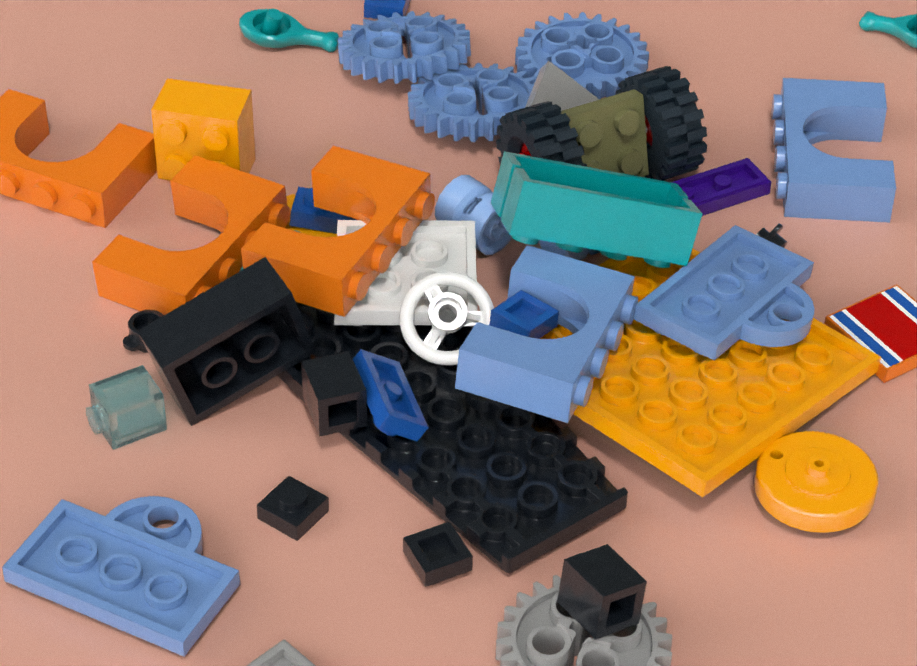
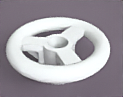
[399,272,494,365]

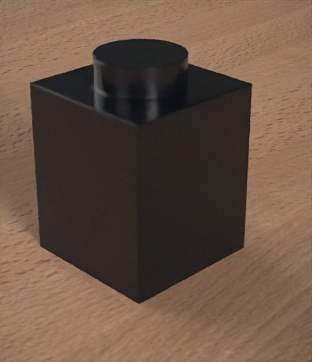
[301,351,367,436]
[557,544,647,640]

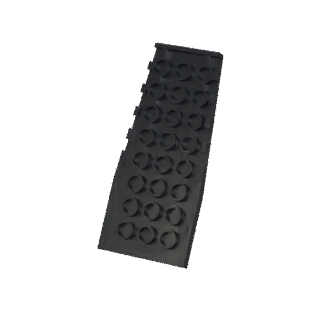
[278,302,628,573]

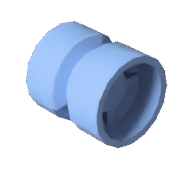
[435,175,512,255]

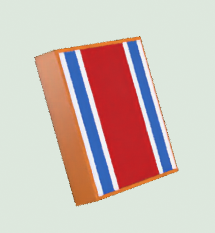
[824,284,917,383]

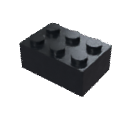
[137,257,316,426]

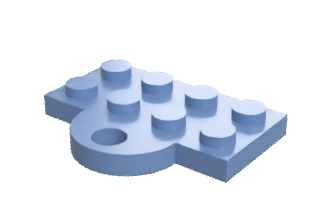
[634,225,815,361]
[2,496,240,657]

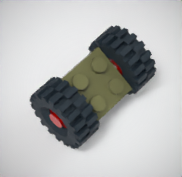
[496,66,707,181]

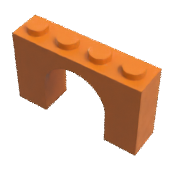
[0,89,157,228]
[241,145,435,317]
[92,155,290,315]

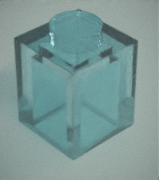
[86,365,167,450]

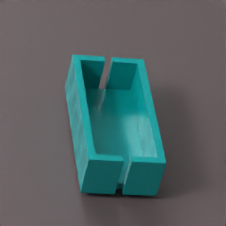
[490,151,702,268]

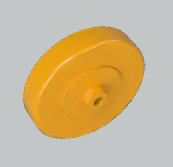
[754,431,878,533]

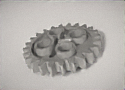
[496,575,672,666]

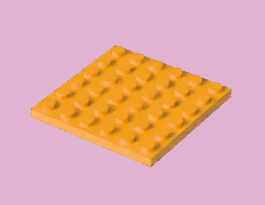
[540,248,881,497]

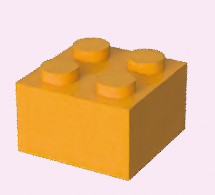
[151,78,255,180]

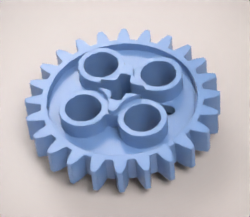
[338,11,471,84]
[515,12,649,99]
[408,63,536,142]

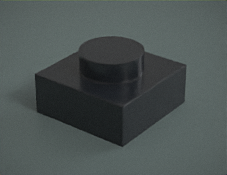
[257,476,329,541]
[403,521,473,587]

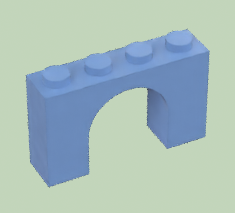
[771,78,896,223]
[455,245,638,423]

